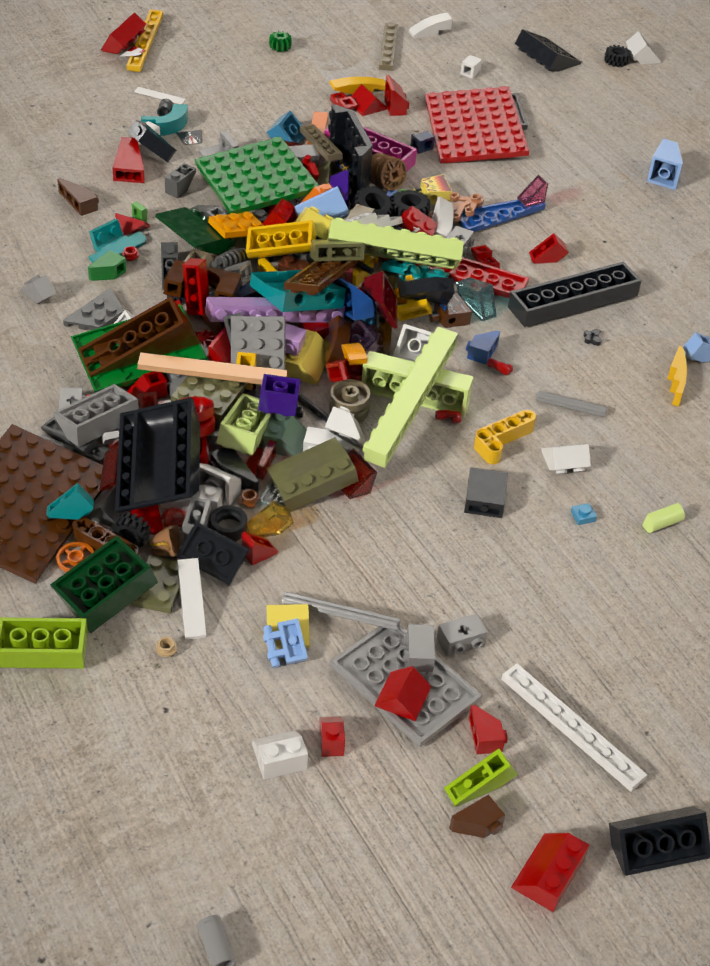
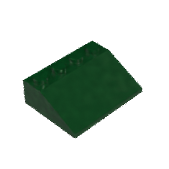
[155,207,236,256]
[50,535,158,633]

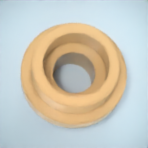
[155,637,177,657]

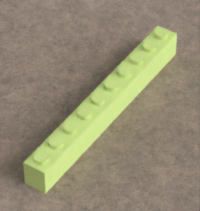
[362,327,458,468]

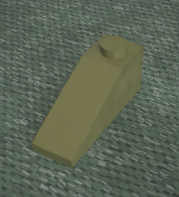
[310,240,365,261]

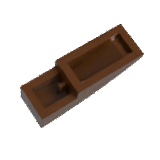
[324,315,351,363]

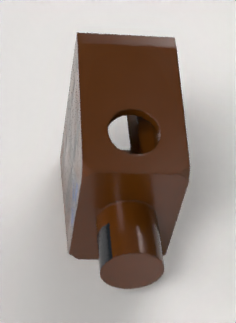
[428,292,472,328]

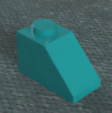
[46,483,94,520]

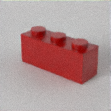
[182,258,209,315]

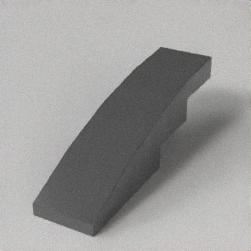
[41,417,114,465]

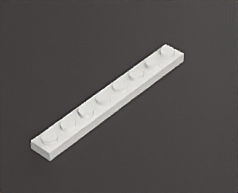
[501,664,647,792]

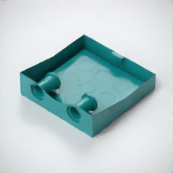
[250,270,346,312]

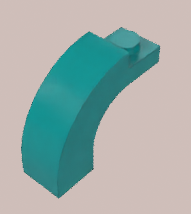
[141,104,188,136]

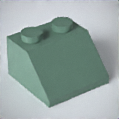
[263,413,307,457]

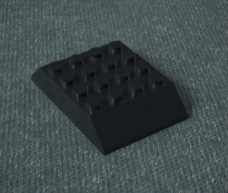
[115,397,200,513]

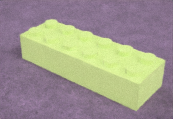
[362,351,473,417]

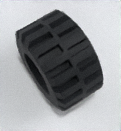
[349,186,393,216]
[390,190,431,217]

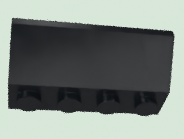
[609,806,710,876]

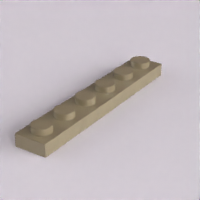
[379,22,398,71]
[300,124,343,163]

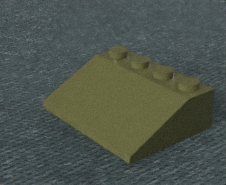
[266,437,359,513]

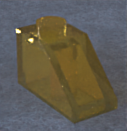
[247,500,294,537]

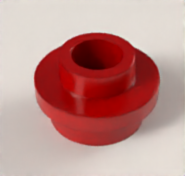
[122,246,139,261]

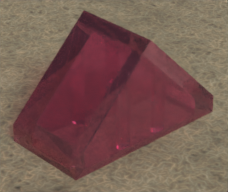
[517,174,548,207]

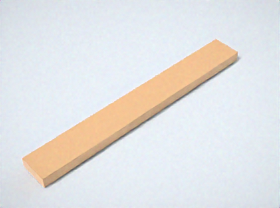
[138,353,287,384]

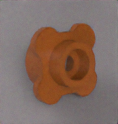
[238,489,261,508]

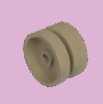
[329,379,371,423]

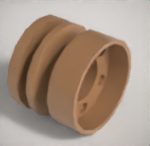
[370,153,407,190]

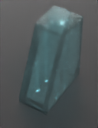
[456,277,497,321]

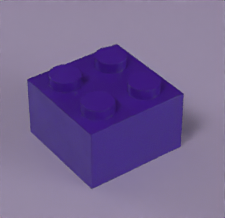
[258,374,300,416]

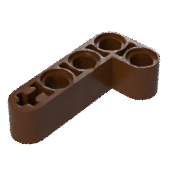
[72,517,139,556]

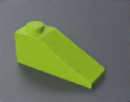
[444,749,518,807]

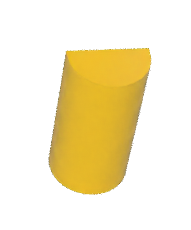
[246,220,316,259]

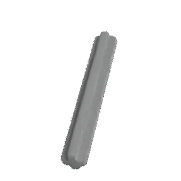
[536,391,607,417]

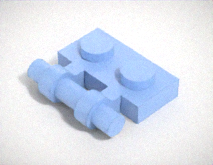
[263,618,308,668]

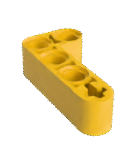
[474,410,536,465]

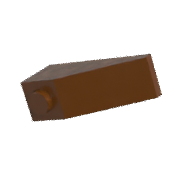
[57,178,99,216]

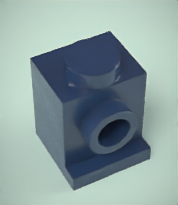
[410,131,435,154]

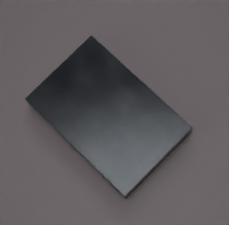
[176,521,250,586]

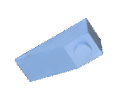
[683,332,710,363]

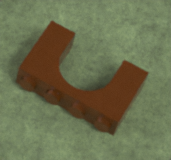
[163,260,242,298]

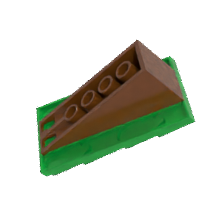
[71,296,208,392]

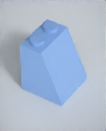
[647,138,683,190]

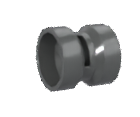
[157,98,174,116]

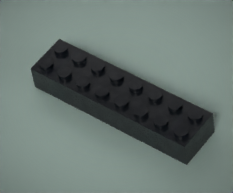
[508,262,642,327]

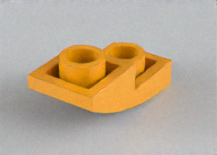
[341,343,367,365]

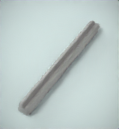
[282,592,400,630]

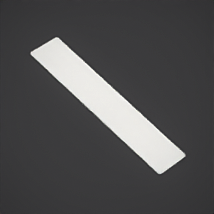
[134,87,186,104]

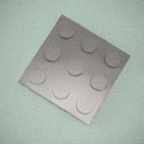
[231,316,286,370]

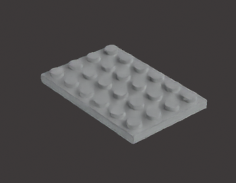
[330,625,482,748]

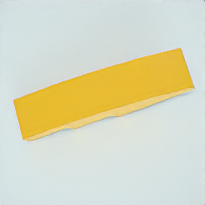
[329,76,385,94]
[667,346,687,407]

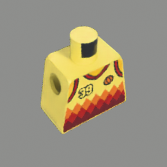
[413,174,452,204]

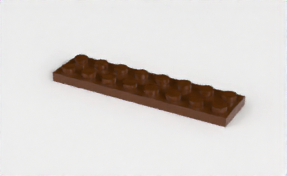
[284,260,360,295]

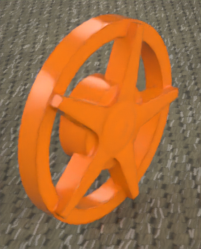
[56,542,94,572]

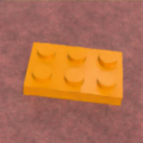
[208,212,264,238]

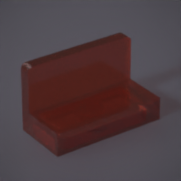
[246,440,277,480]

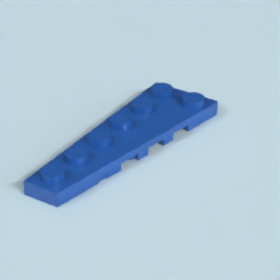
[459,195,546,233]

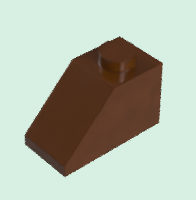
[449,794,505,838]

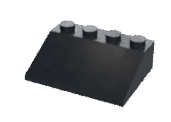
[515,29,581,72]

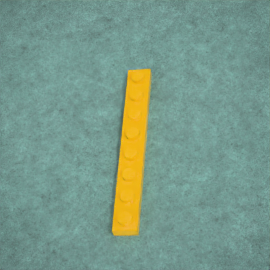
[126,9,163,72]

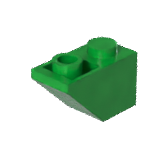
[88,250,126,281]

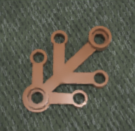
[429,192,484,222]

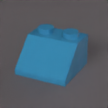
[266,110,305,146]

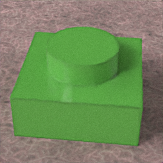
[131,201,148,222]

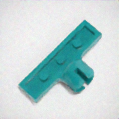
[381,259,449,282]

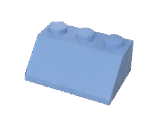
[294,186,349,237]

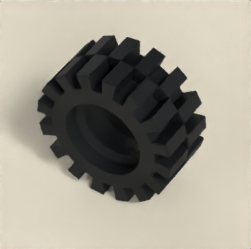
[604,45,630,67]
[112,512,151,548]

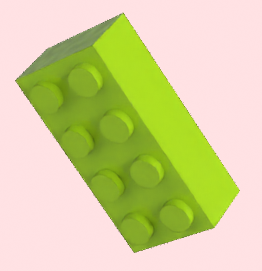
[0,617,88,669]

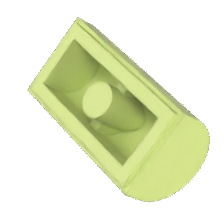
[642,503,685,533]

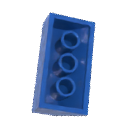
[332,277,376,321]

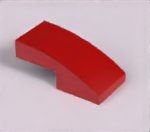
[330,92,358,109]
[471,245,500,269]

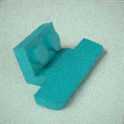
[89,219,146,263]

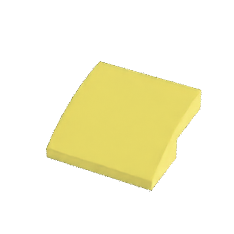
[266,604,310,648]

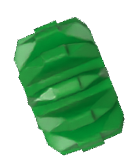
[269,31,292,52]

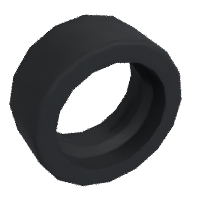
[210,505,248,542]

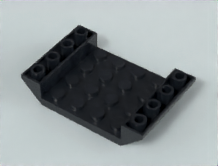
[328,104,373,203]

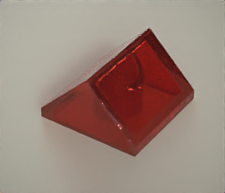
[341,448,378,499]

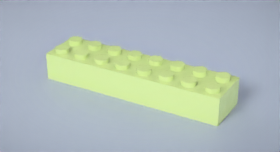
[327,218,464,270]

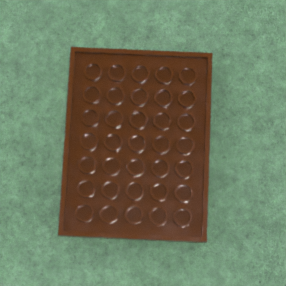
[0,424,114,584]

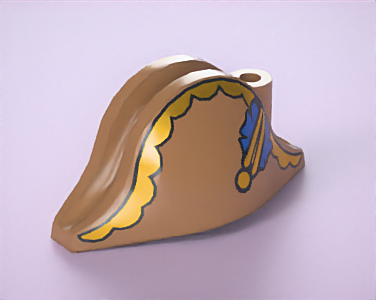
[149,525,179,557]

